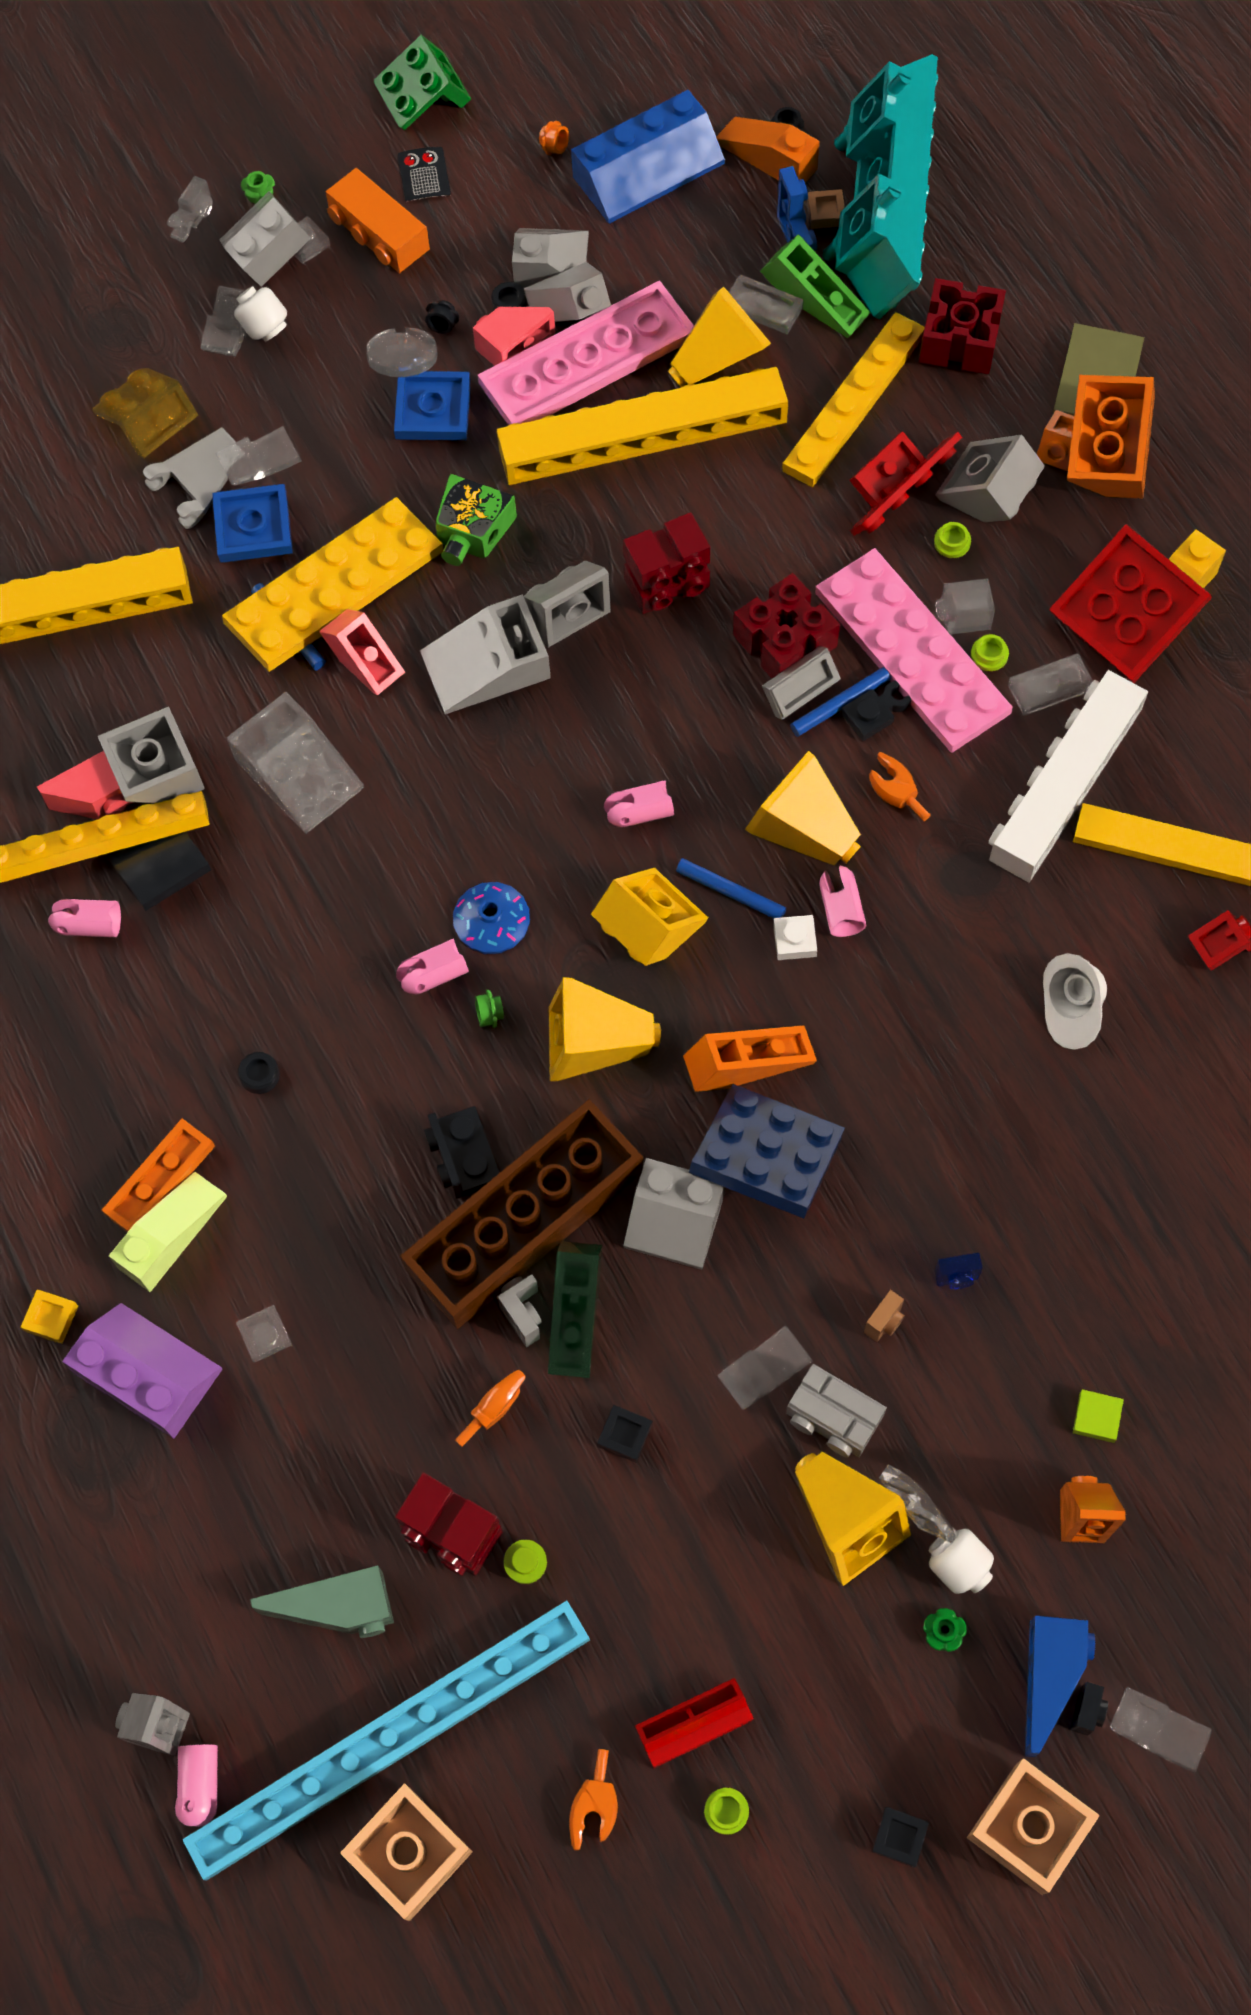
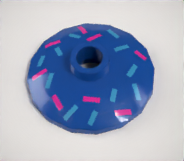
[453,882,530,954]

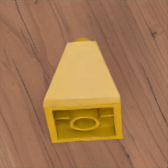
[667,287,771,387]
[745,751,861,866]
[548,977,661,1081]
[795,1452,911,1586]

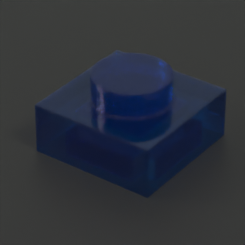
[934,1253,983,1289]

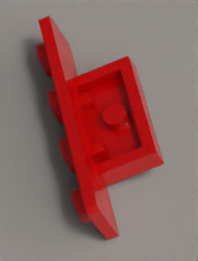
[849,431,962,536]

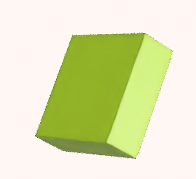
[1072,1389,1124,1443]

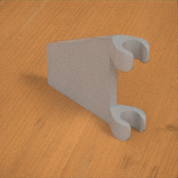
[143,427,244,529]

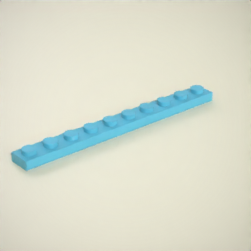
[182,1600,590,1881]

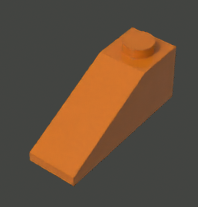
[716,117,820,183]
[683,1025,817,1092]
[1060,1476,1126,1543]

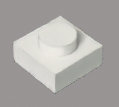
[773,915,817,960]

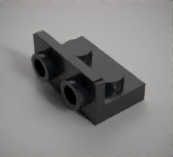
[424,1106,499,1199]

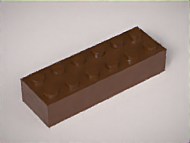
[400,1099,644,1330]

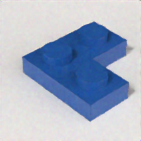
[777,166,817,251]

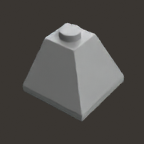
[512,228,589,288]

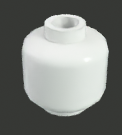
[234,286,287,342]
[929,1527,994,1594]

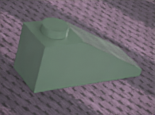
[250,1565,394,1638]

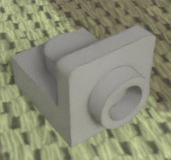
[497,1275,542,1348]

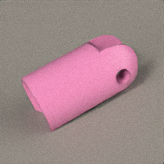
[604,780,674,827]
[819,865,866,937]
[48,899,121,938]
[396,938,469,994]
[175,1745,218,1827]

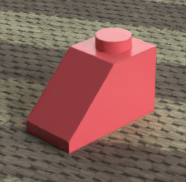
[473,307,555,366]
[319,609,405,695]
[37,751,133,819]

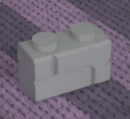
[786,1364,887,1457]

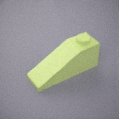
[109,1172,227,1292]

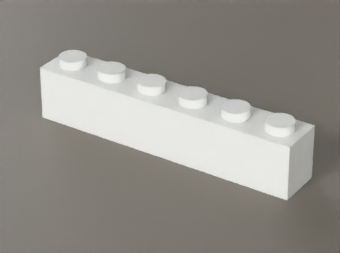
[988,670,1148,883]

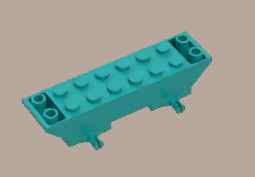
[823,54,938,319]

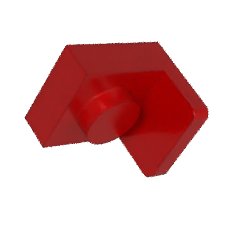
[1188,910,1251,971]

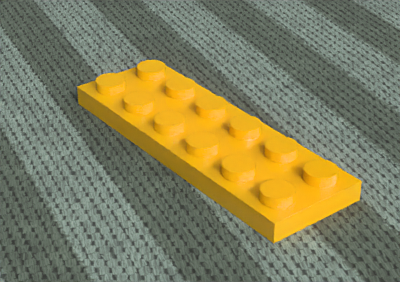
[222,497,443,672]

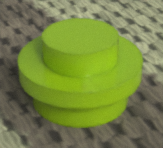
[934,522,971,558]
[971,634,1009,671]
[504,1540,547,1584]
[704,1788,749,1835]

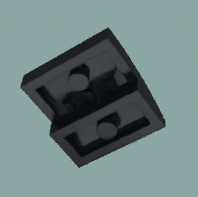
[107,832,211,911]

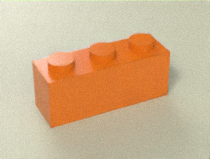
[325,168,430,274]

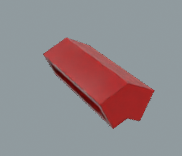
[635,1678,754,1769]

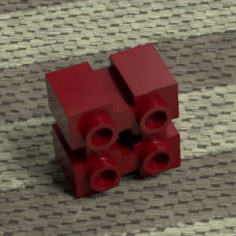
[919,278,1006,374]
[623,512,711,614]
[733,573,840,679]
[395,1472,503,1577]

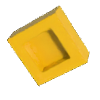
[20,1289,78,1344]

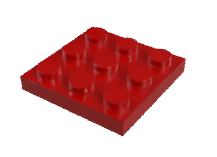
[1049,524,1212,683]

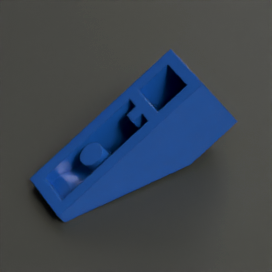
[1025,1616,1095,1757]

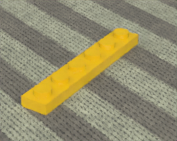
[782,312,925,488]
[0,791,210,883]

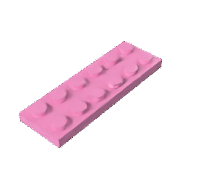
[478,280,694,425]
[815,548,1013,753]

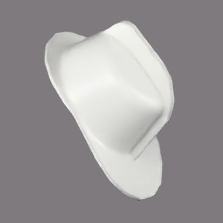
[1043,953,1107,1050]

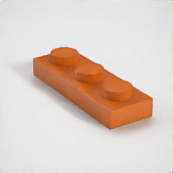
[101,1118,215,1232]

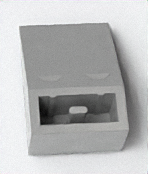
[420,594,551,714]

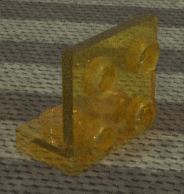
[93,368,199,458]

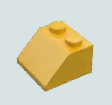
[591,867,709,966]

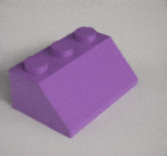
[62,1303,222,1439]

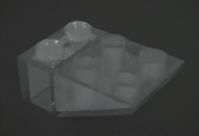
[226,692,365,834]

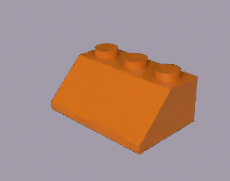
[1067,375,1155,499]

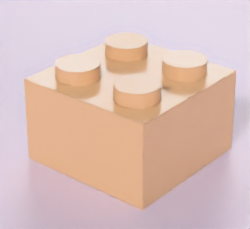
[967,1758,1100,1895]
[340,1783,473,1921]

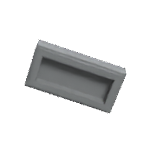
[762,645,841,720]

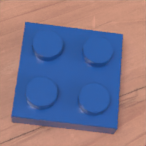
[394,371,471,440]
[212,484,293,563]

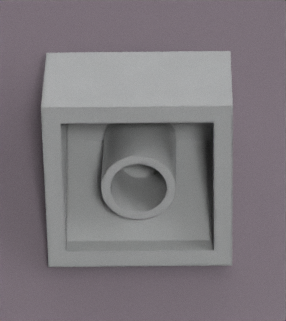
[219,191,311,287]
[935,434,1045,523]
[524,560,610,648]
[97,706,205,803]
[623,1158,725,1270]

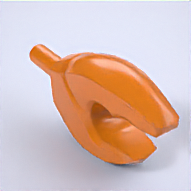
[869,752,930,821]
[455,1370,525,1447]
[569,1749,618,1850]

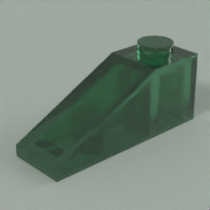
[548,1241,602,1378]

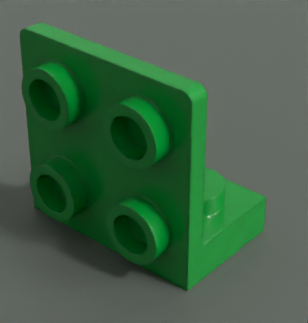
[374,35,471,130]

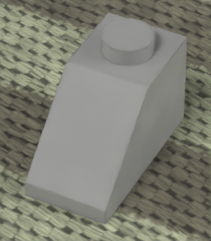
[524,262,611,322]

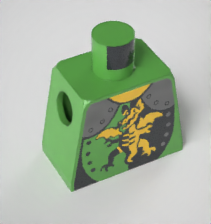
[436,474,517,566]

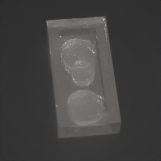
[729,274,803,335]
[1008,653,1093,716]

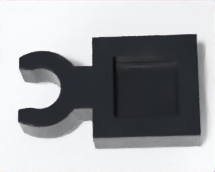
[841,681,911,741]

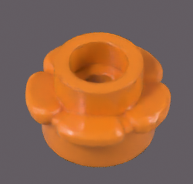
[539,121,569,156]

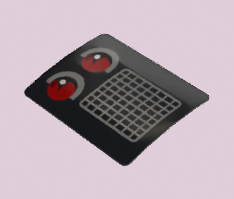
[398,147,451,202]

